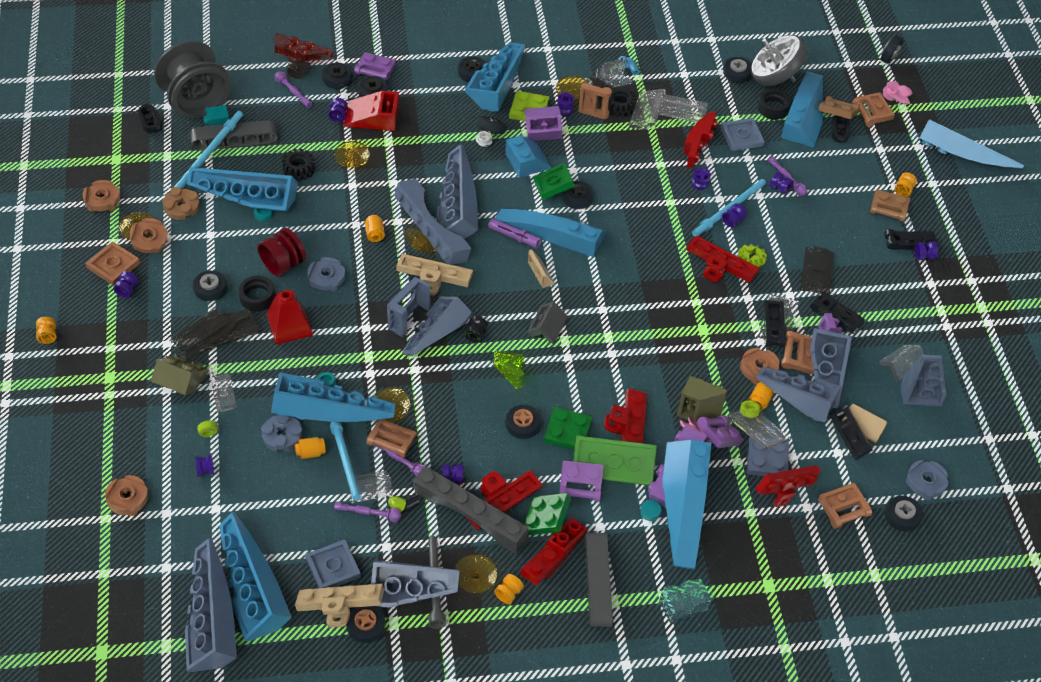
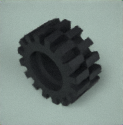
[608,87,636,118]
[282,149,315,181]

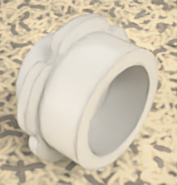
[476,131,493,147]

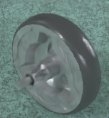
[751,35,808,87]

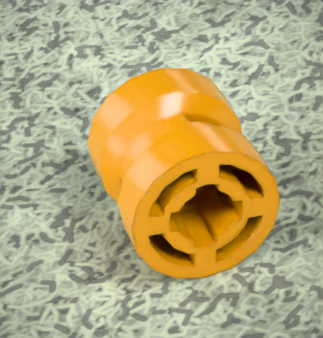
[894,172,917,197]
[36,317,57,344]
[494,574,524,604]

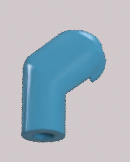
[618,56,640,76]

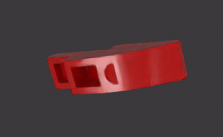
[683,111,718,169]
[520,517,588,586]

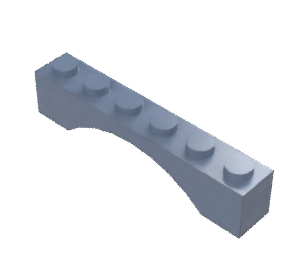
[394,179,471,265]

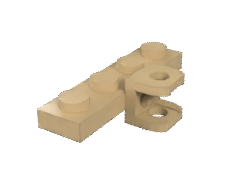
[396,254,473,295]
[295,584,384,628]

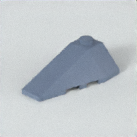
[402,296,472,356]
[810,328,852,410]
[900,355,947,406]
[756,367,841,423]
[371,560,460,608]

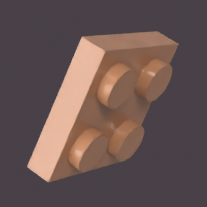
[85,241,140,286]

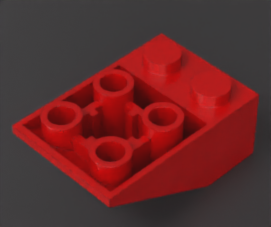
[344,91,399,131]

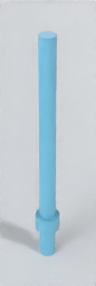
[174,110,243,189]
[692,179,766,236]
[330,422,361,501]

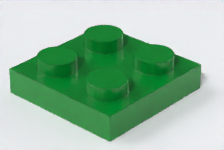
[533,163,575,200]
[544,407,592,450]
[524,493,571,535]

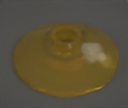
[556,75,589,100]
[334,141,370,168]
[119,212,154,240]
[404,227,436,253]
[374,387,410,422]
[455,554,497,593]

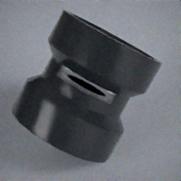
[464,316,488,343]

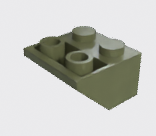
[151,354,209,395]
[677,376,727,422]

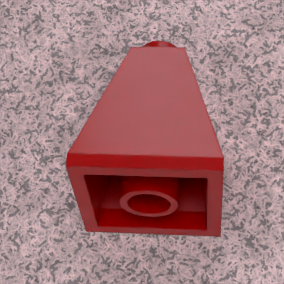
[267,290,313,345]

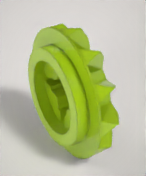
[737,244,767,267]

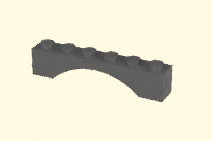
[413,466,528,555]

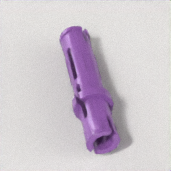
[488,218,541,249]

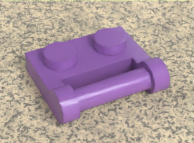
[354,52,396,82]
[697,415,744,448]
[559,461,604,502]

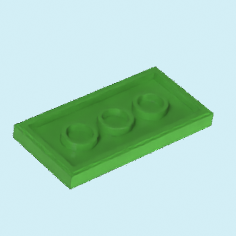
[573,436,657,486]

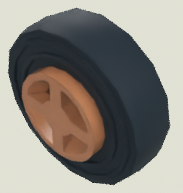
[505,405,541,439]
[346,606,386,643]

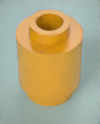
[365,215,385,242]
[749,382,774,411]
[295,437,325,459]

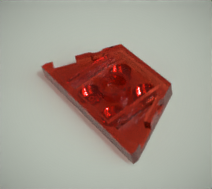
[274,33,333,62]

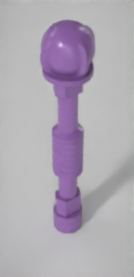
[275,71,312,108]
[768,157,807,197]
[373,444,424,477]
[334,502,401,522]

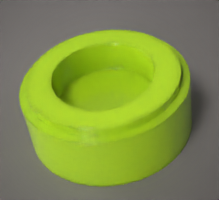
[740,401,760,418]
[197,420,219,437]

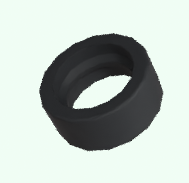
[758,88,791,120]
[239,275,275,312]

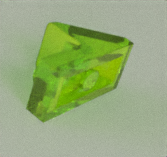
[493,351,524,390]

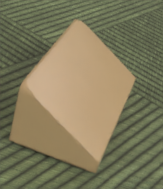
[528,249,555,288]
[842,404,887,443]

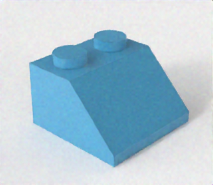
[505,135,551,178]

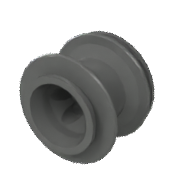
[154,41,231,118]

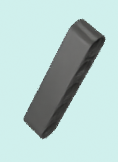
[190,120,277,151]
[585,533,613,627]

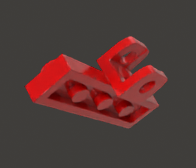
[686,235,760,283]
[604,388,647,444]
[755,465,821,507]
[465,470,543,531]

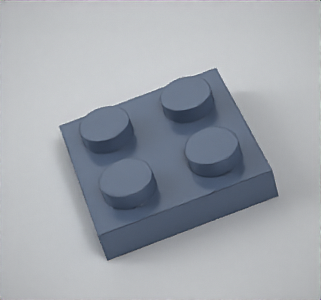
[721,118,764,151]
[746,437,789,476]
[305,539,361,588]

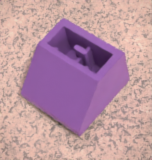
[525,106,562,141]

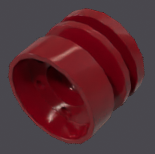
[257,228,306,277]

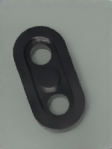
[138,104,161,133]
[832,115,850,143]

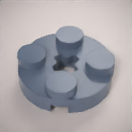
[308,257,345,292]
[261,415,302,452]
[906,460,948,500]

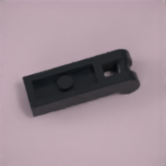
[884,229,937,250]
[810,293,865,334]
[764,300,786,348]
[829,404,873,460]

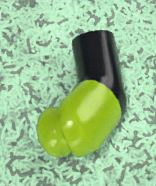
[388,495,420,513]

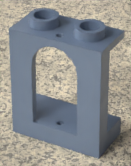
[387,277,431,338]

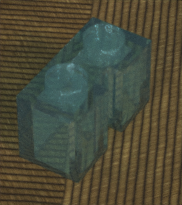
[659,578,711,623]

